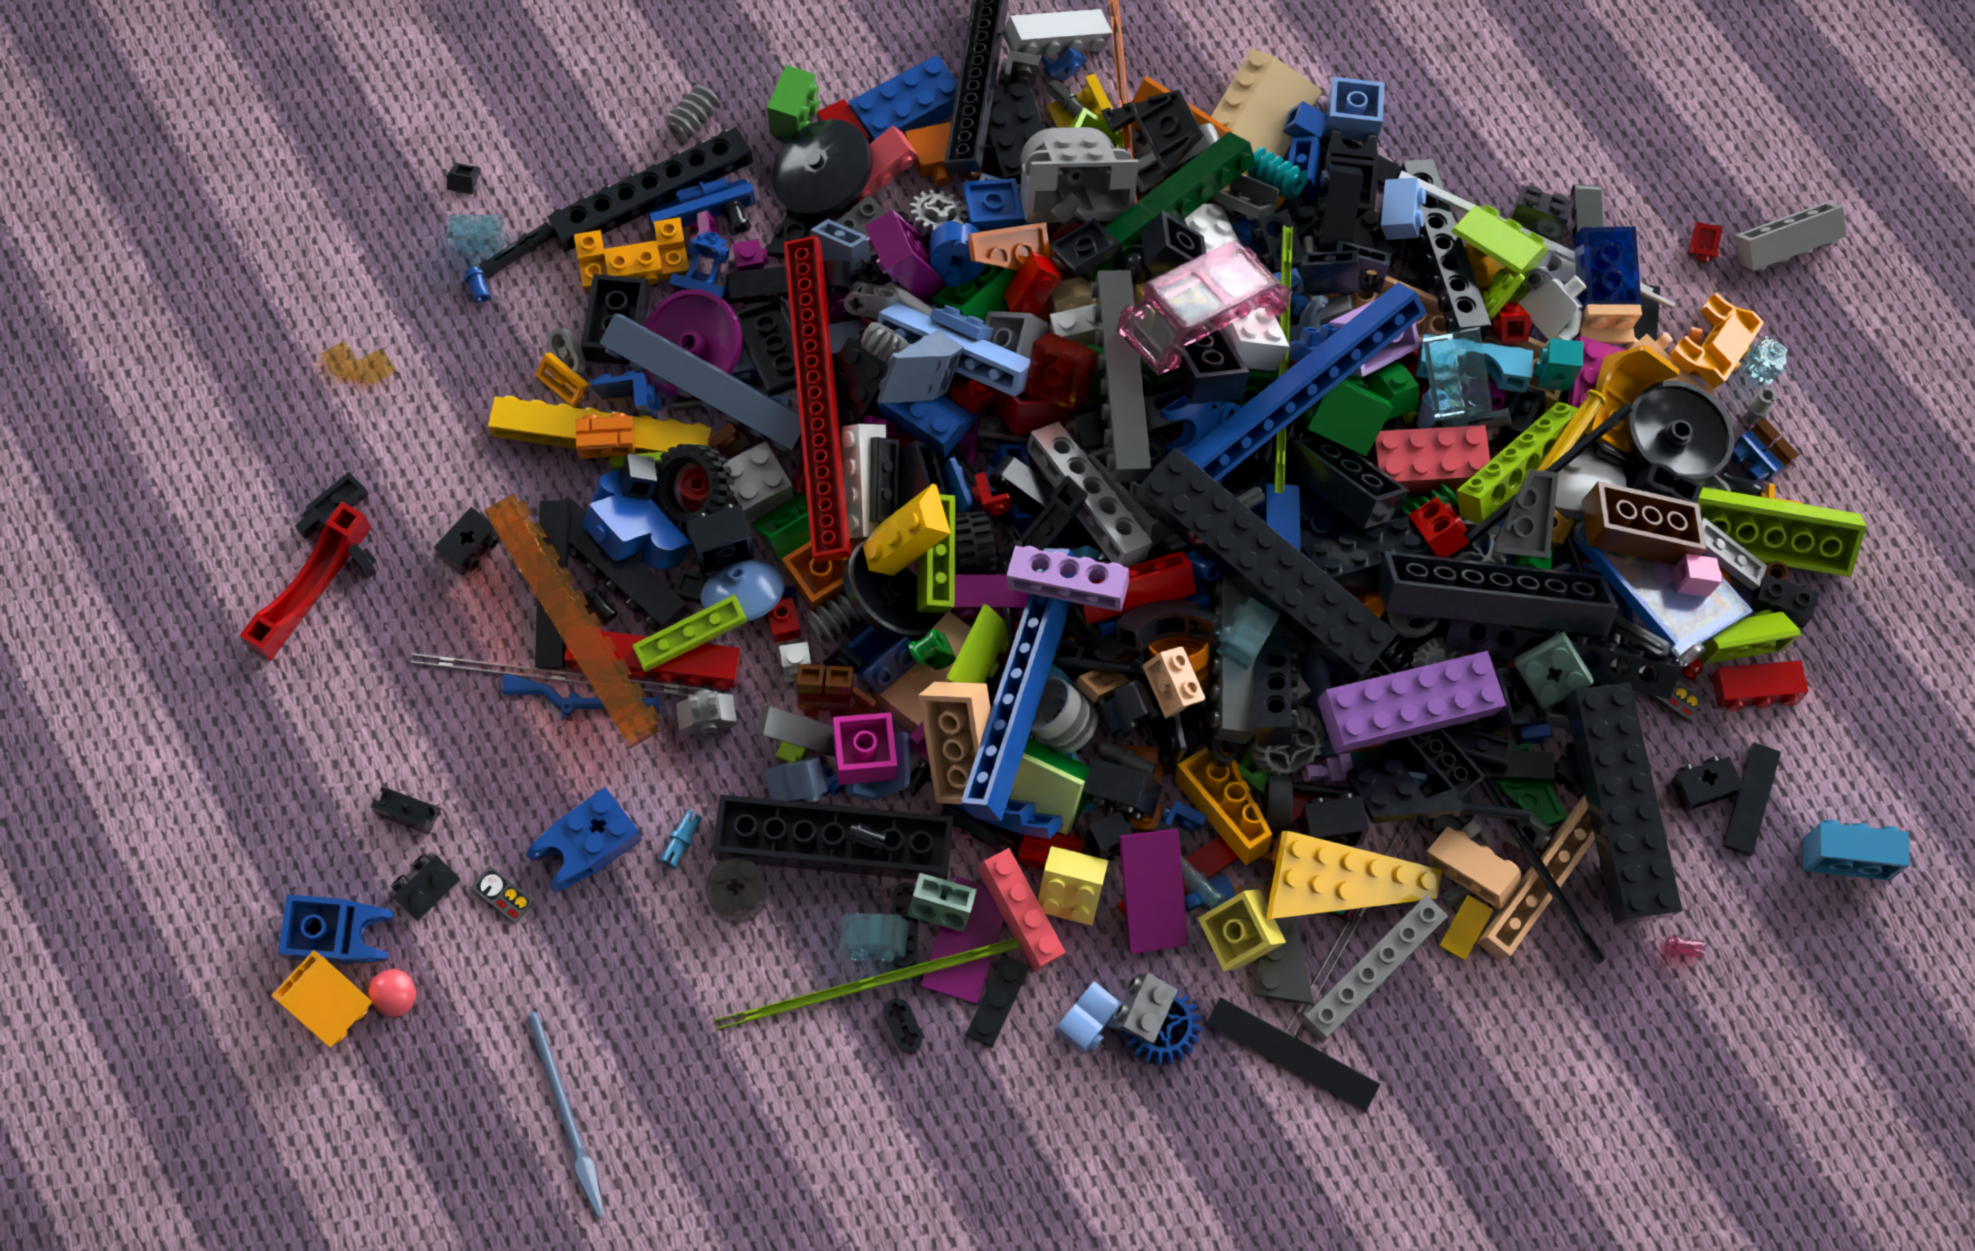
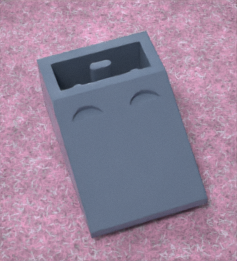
[877,330,964,403]

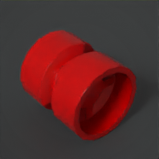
[679,467,709,513]

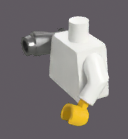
[1518,268,1586,348]

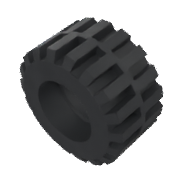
[955,510,997,575]

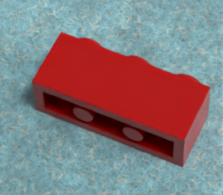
[1711,660,1809,711]

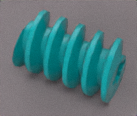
[1248,147,1308,200]

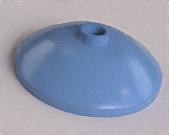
[700,559,784,621]

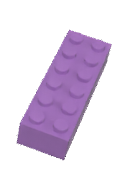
[1317,651,1506,754]

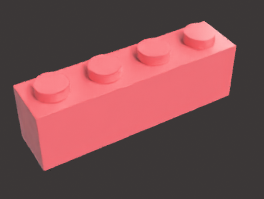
[977,848,1066,972]

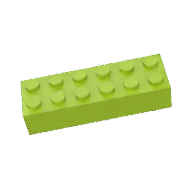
[1697,487,1867,577]

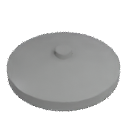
[1555,443,1626,519]

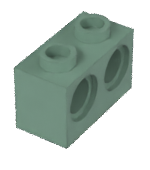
[907,873,977,932]

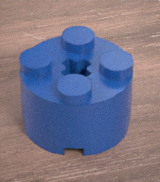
[929,221,984,287]

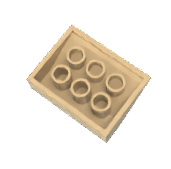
[1211,48,1322,159]

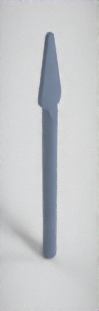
[527,1012,603,1218]

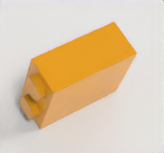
[271,950,372,1048]

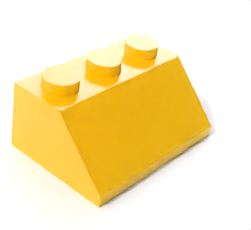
[863,484,951,576]

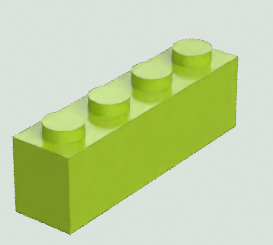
[917,494,955,614]

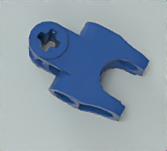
[1160,396,1241,455]

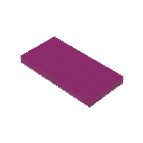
[1119,828,1188,953]
[921,876,1004,1005]

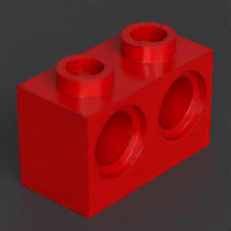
[1409,496,1469,557]

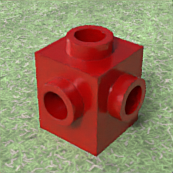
[1490,303,1532,344]

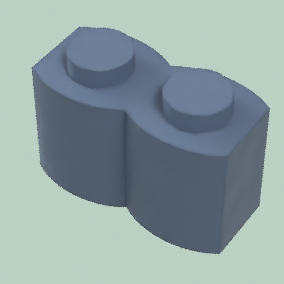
[763,757,828,803]

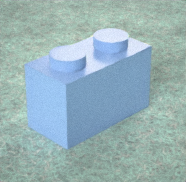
[1381,177,1426,240]

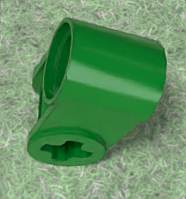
[909,629,956,670]

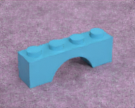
[1416,334,1533,393]

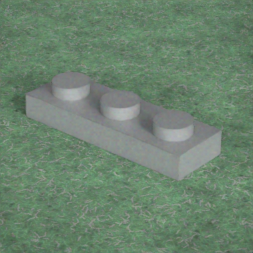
[1701,517,1767,590]

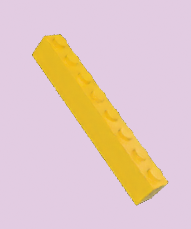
[488,396,713,467]

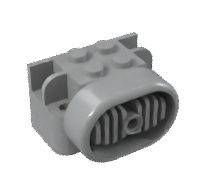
[1020,127,1139,223]

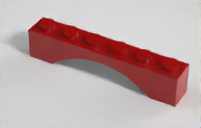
[239,502,371,662]

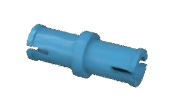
[659,810,702,869]

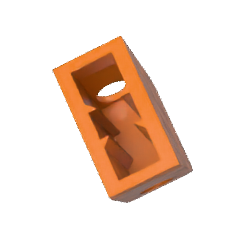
[905,122,951,186]

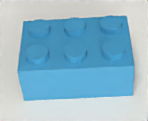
[1803,820,1910,881]

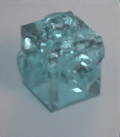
[1744,335,1788,385]

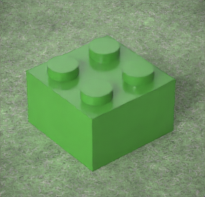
[767,65,820,140]

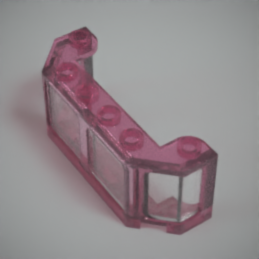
[1116,240,1292,375]

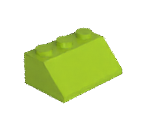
[1451,204,1549,275]
[945,604,1009,684]
[1697,610,1801,664]

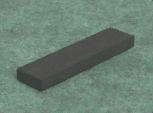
[757,706,835,758]

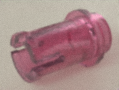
[1665,934,1705,959]

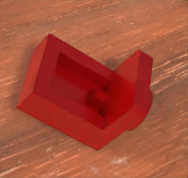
[1688,222,1723,262]
[972,472,1012,516]

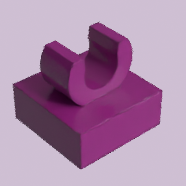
[689,211,719,240]

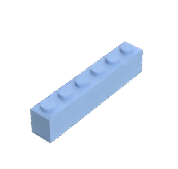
[877,302,1036,397]

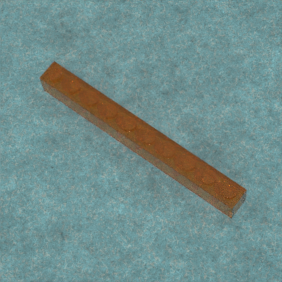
[484,493,661,749]

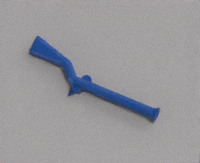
[503,673,660,720]

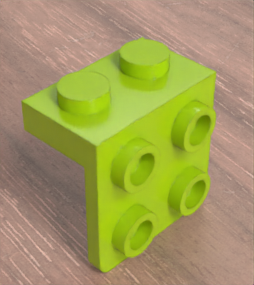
[1480,266,1531,320]

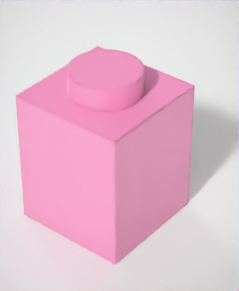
[1673,554,1722,597]

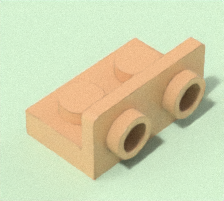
[1579,304,1642,344]
[1142,647,1205,718]

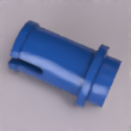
[464,267,491,303]

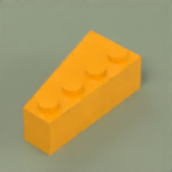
[1175,741,1272,865]

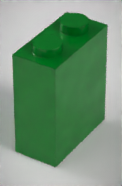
[1303,379,1393,456]

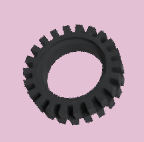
[650,444,734,531]

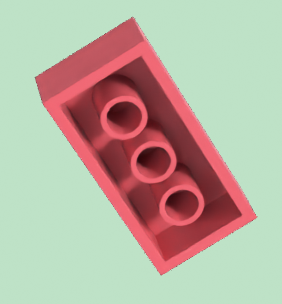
[1371,425,1490,494]

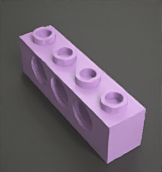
[1006,546,1129,612]

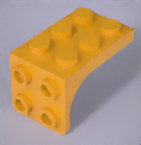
[1584,345,1680,454]

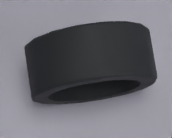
[1263,776,1293,832]

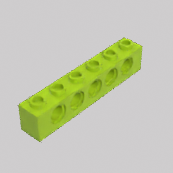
[1457,402,1584,524]

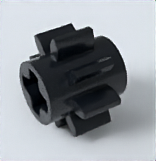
[855,255,889,286]

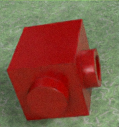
[767,597,801,644]

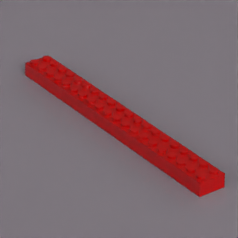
[784,235,852,563]

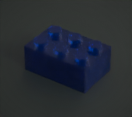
[1573,226,1642,313]

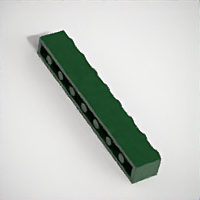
[1081,132,1256,283]

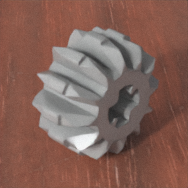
[860,322,908,362]

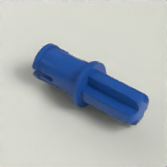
[676,177,729,205]

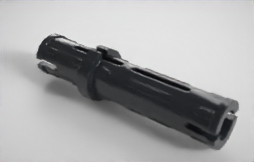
[479,221,556,279]

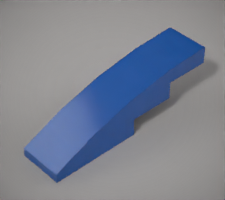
[953,799,1063,839]

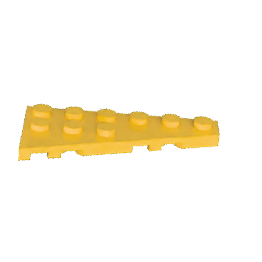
[1266,831,1442,919]

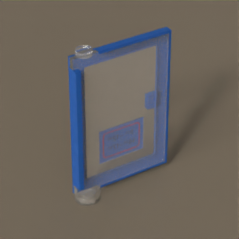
[1571,520,1753,667]

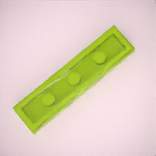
[632,594,748,672]

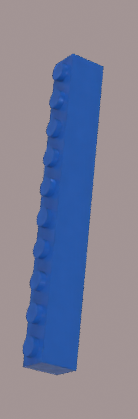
[1184,282,1427,482]
[961,548,1075,821]

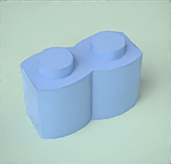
[1056,982,1121,1054]

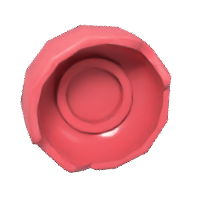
[368,968,416,1018]

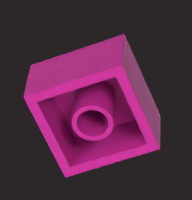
[833,712,897,785]

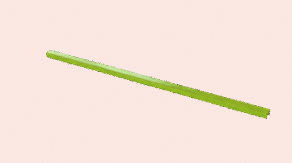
[1274,225,1293,493]
[715,938,1020,1029]

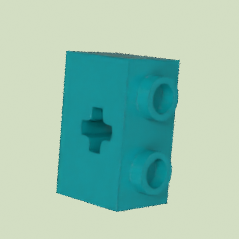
[1533,338,1583,391]

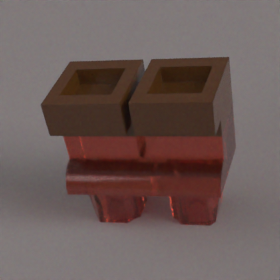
[796,664,853,717]

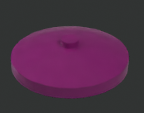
[644,289,742,398]

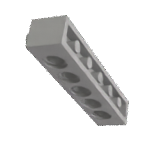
[1026,421,1153,567]
[1301,895,1448,1044]

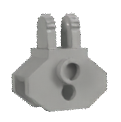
[676,690,738,735]

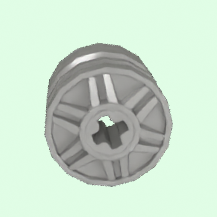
[1031,677,1098,754]

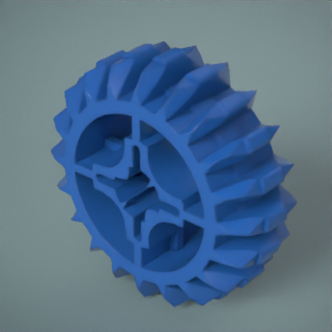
[1122,988,1202,1067]

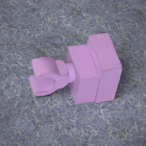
[1302,753,1353,787]

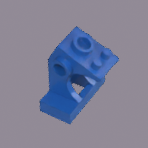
[669,231,729,301]

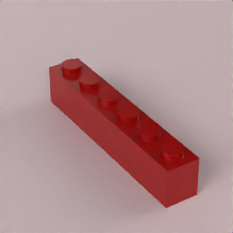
[564,627,741,691]

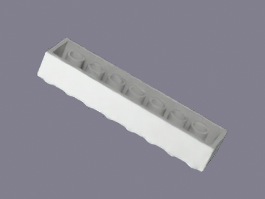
[1181,204,1290,372]

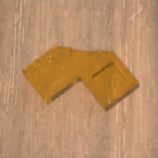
[321,341,396,384]

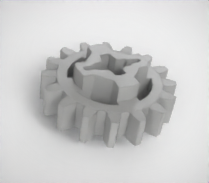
[908,190,967,236]

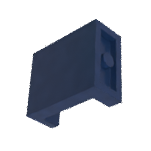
[848,626,917,695]

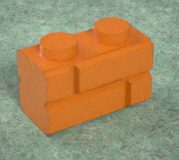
[576,413,635,459]

